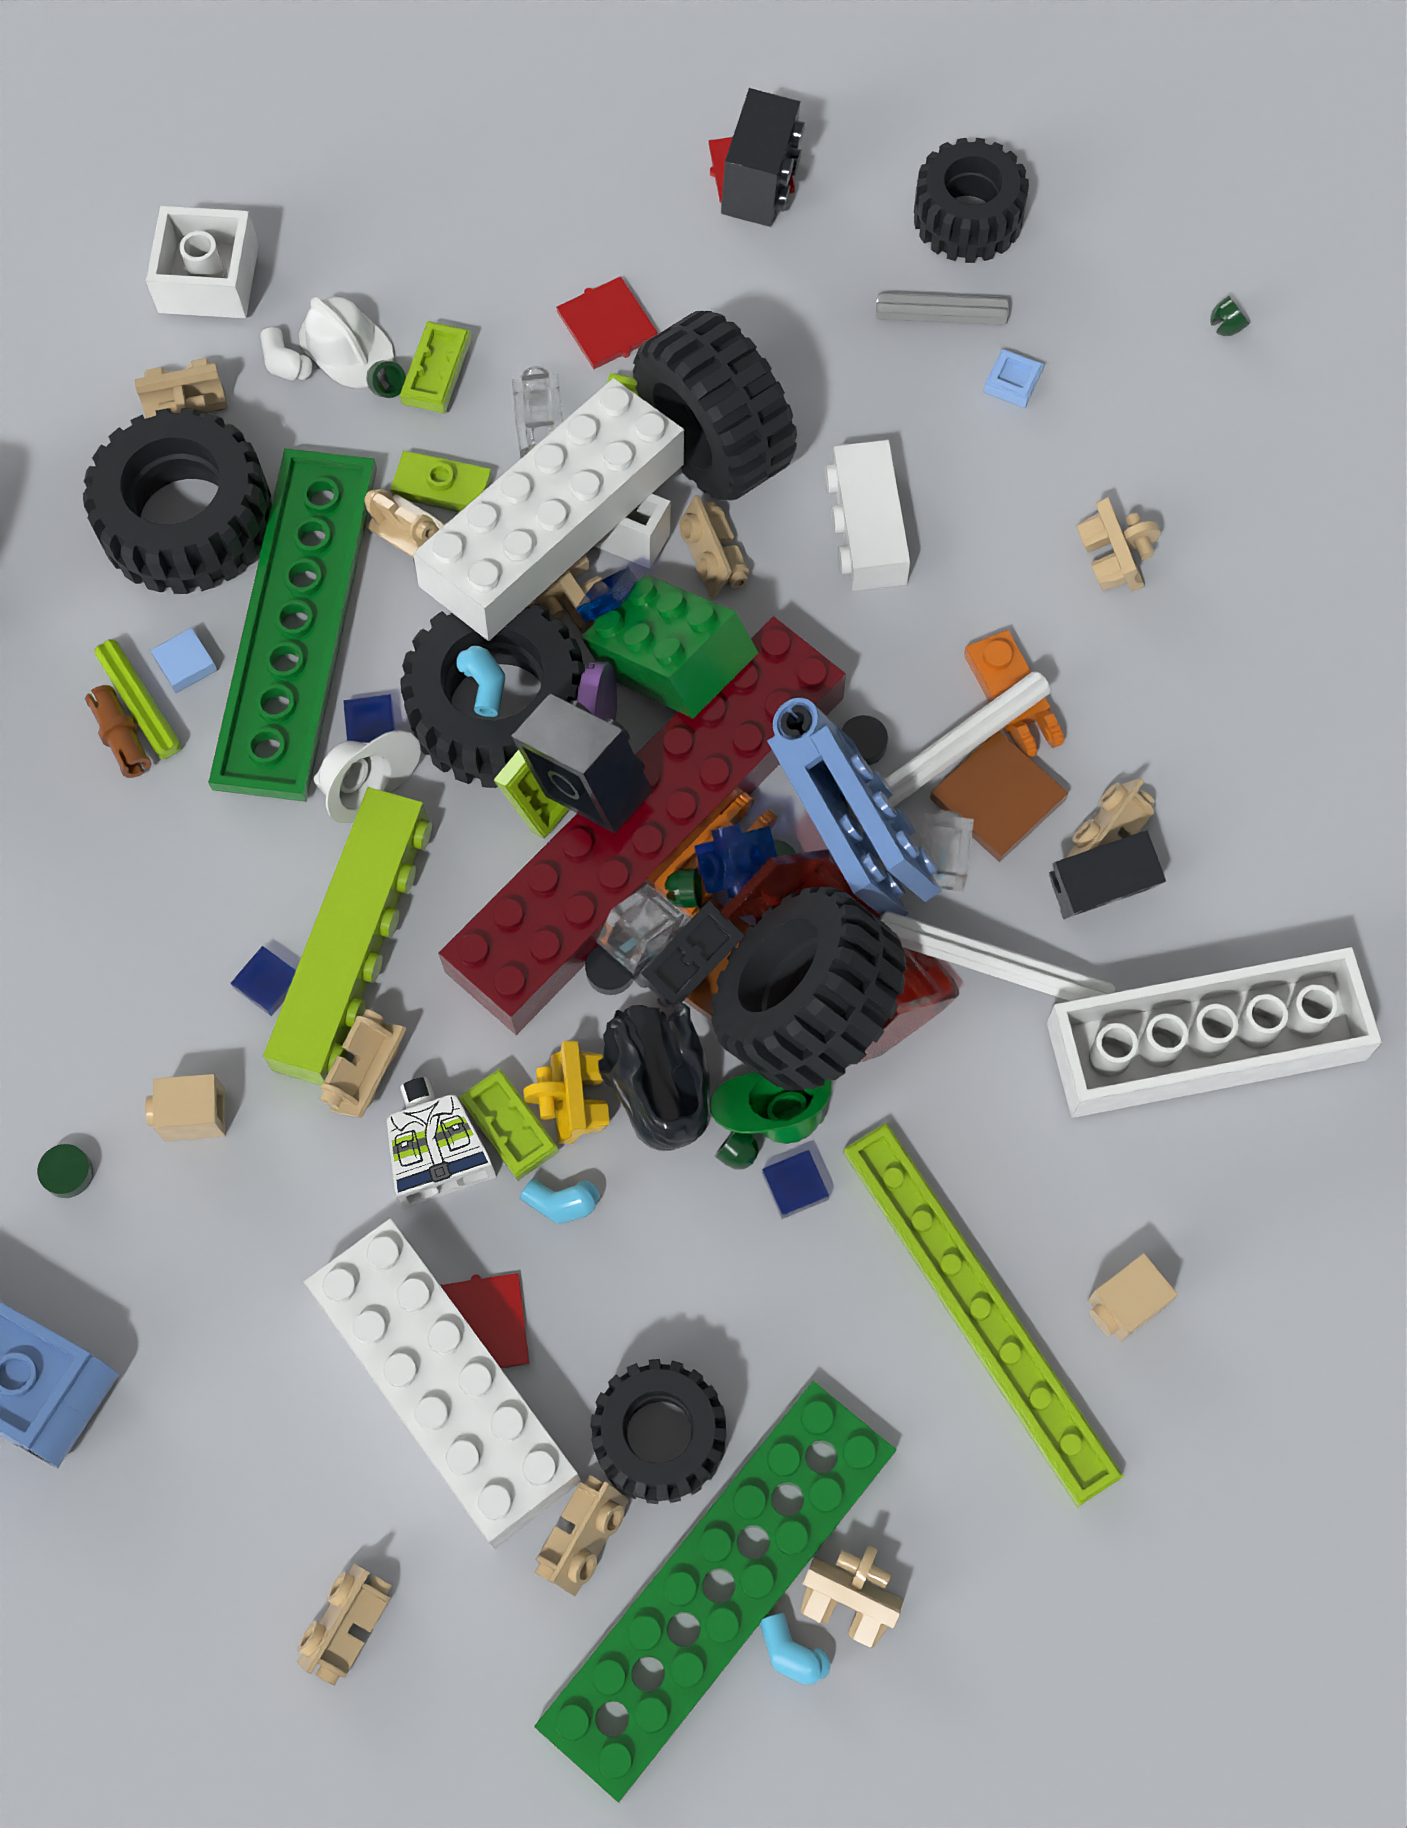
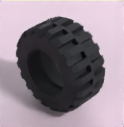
[633,311,797,501]
[83,408,272,594]
[400,604,585,788]
[711,887,906,1091]

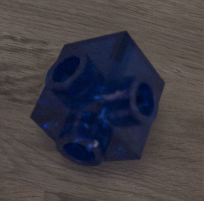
[694,823,782,899]

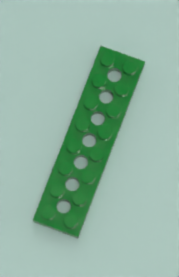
[208,448,377,802]
[534,1381,897,1803]

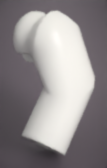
[260,327,312,381]

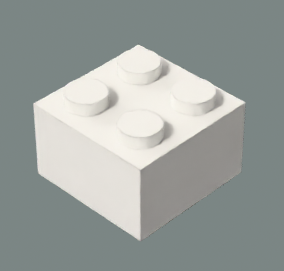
[146,206,259,318]

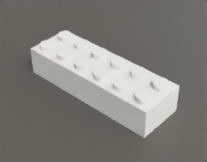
[413,378,684,641]
[1047,947,1382,1118]
[303,1218,582,1548]

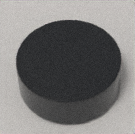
[841,715,888,765]
[585,943,635,995]

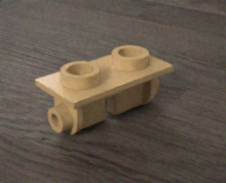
[364,489,446,558]
[679,495,749,599]
[1066,778,1155,858]
[320,1009,407,1118]
[535,1475,629,1597]
[297,1563,392,1686]

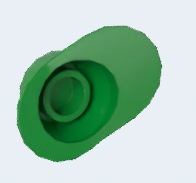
[710,1072,832,1144]

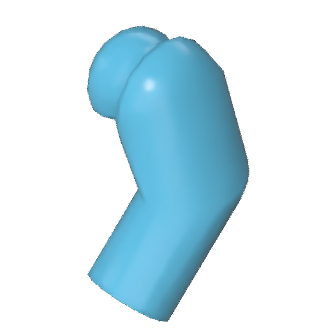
[457,646,505,717]
[520,1178,600,1224]
[760,1612,831,1685]

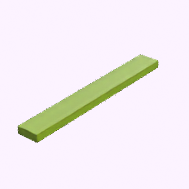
[843,1122,1124,1508]

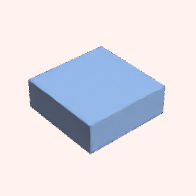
[984,348,1044,408]
[150,627,217,693]

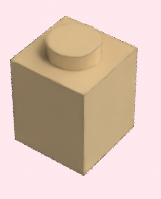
[145,1074,225,1141]
[1088,1253,1178,1342]

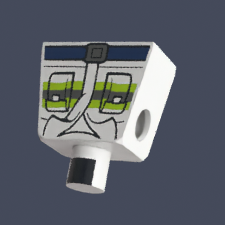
[386,1077,496,1208]

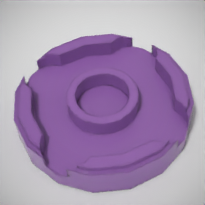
[577,661,617,721]

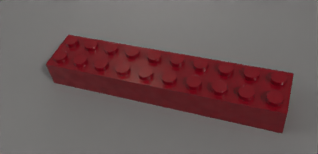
[438,616,846,1036]

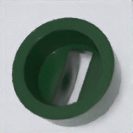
[1210,295,1250,336]
[366,360,406,398]
[664,867,703,908]
[714,1131,759,1170]

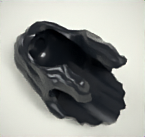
[598,1002,710,1151]

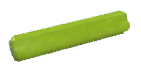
[94,639,181,759]

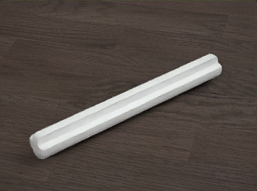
[847,672,1051,829]
[879,911,1115,1001]

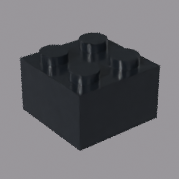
[721,88,805,227]
[511,694,653,834]

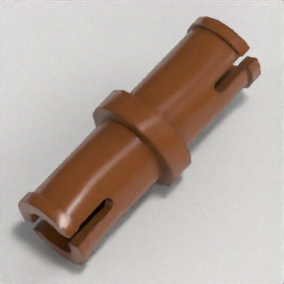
[85,685,152,778]

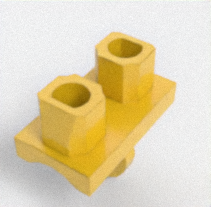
[523,1041,610,1144]

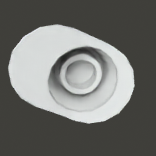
[299,296,394,389]
[314,730,421,824]

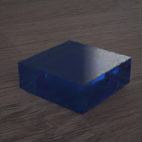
[575,567,638,622]
[343,694,396,743]
[230,945,296,1016]
[762,1150,829,1219]

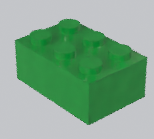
[581,574,758,719]

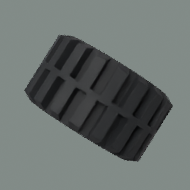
[913,138,1029,263]
[590,1359,727,1504]

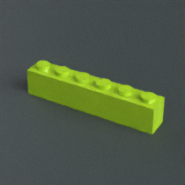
[263,787,432,1085]

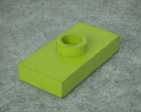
[400,321,472,414]
[390,450,493,512]
[494,750,569,839]
[458,1068,559,1182]

